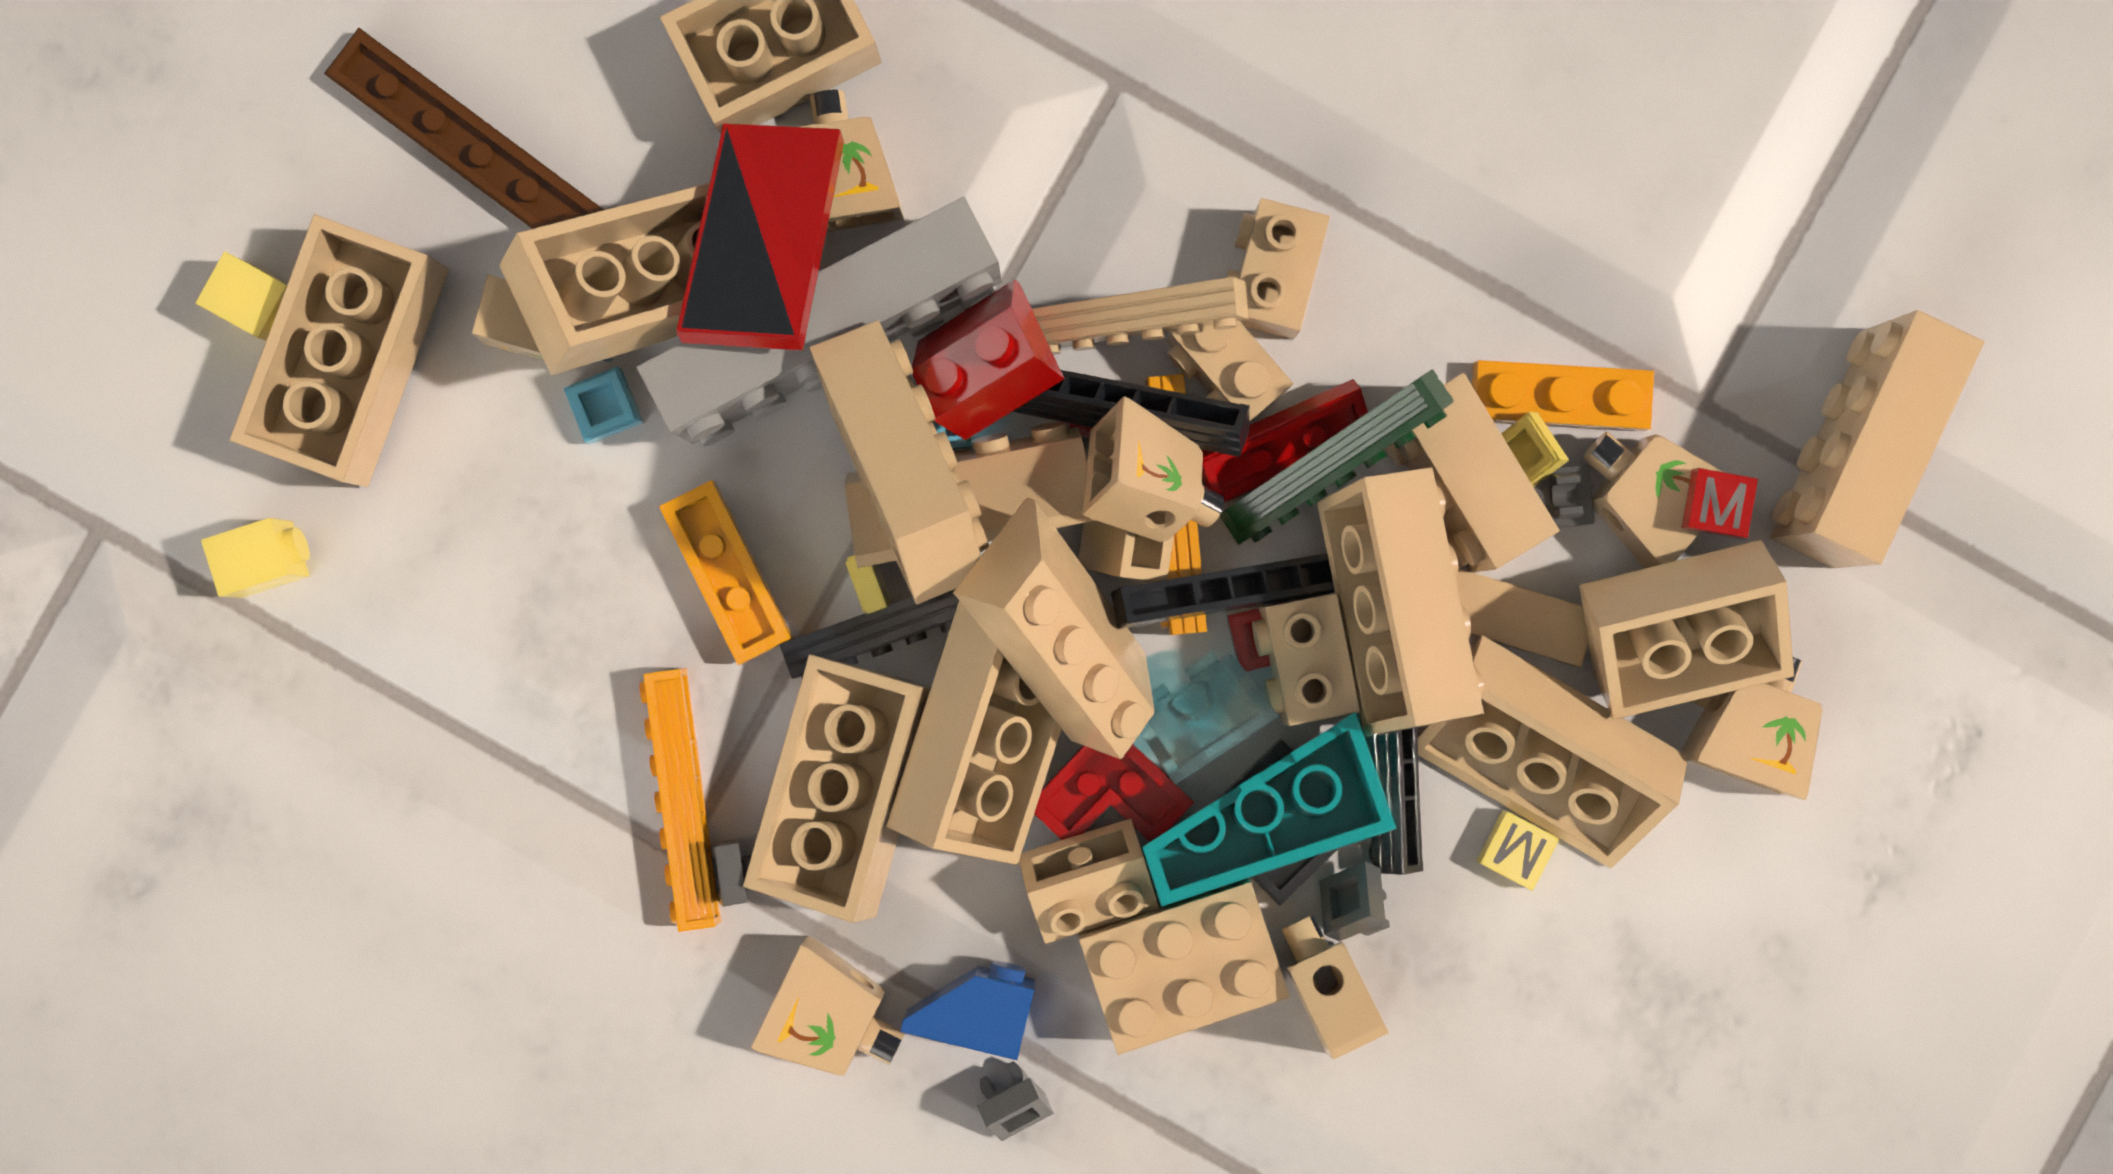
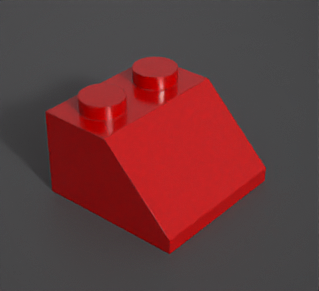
[912,279,1065,440]

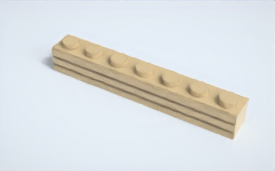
[1032,277,1249,355]

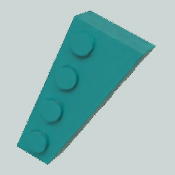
[1142,712,1397,907]

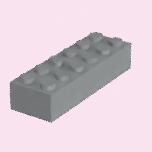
[636,196,1002,446]

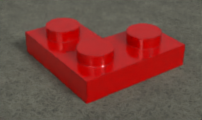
[1034,743,1194,842]

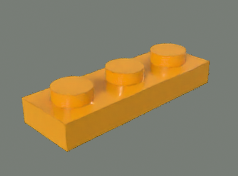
[1472,360,1654,431]
[659,480,794,665]

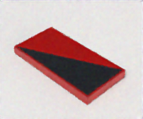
[676,123,844,351]

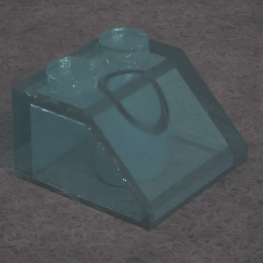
[1140,650,1278,785]

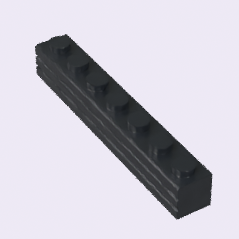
[1012,370,1250,457]
[1111,553,1335,629]
[779,589,959,679]
[1365,727,1423,875]

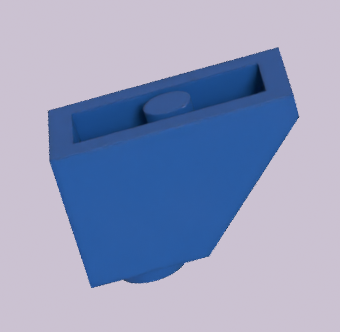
[900,961,1035,1060]

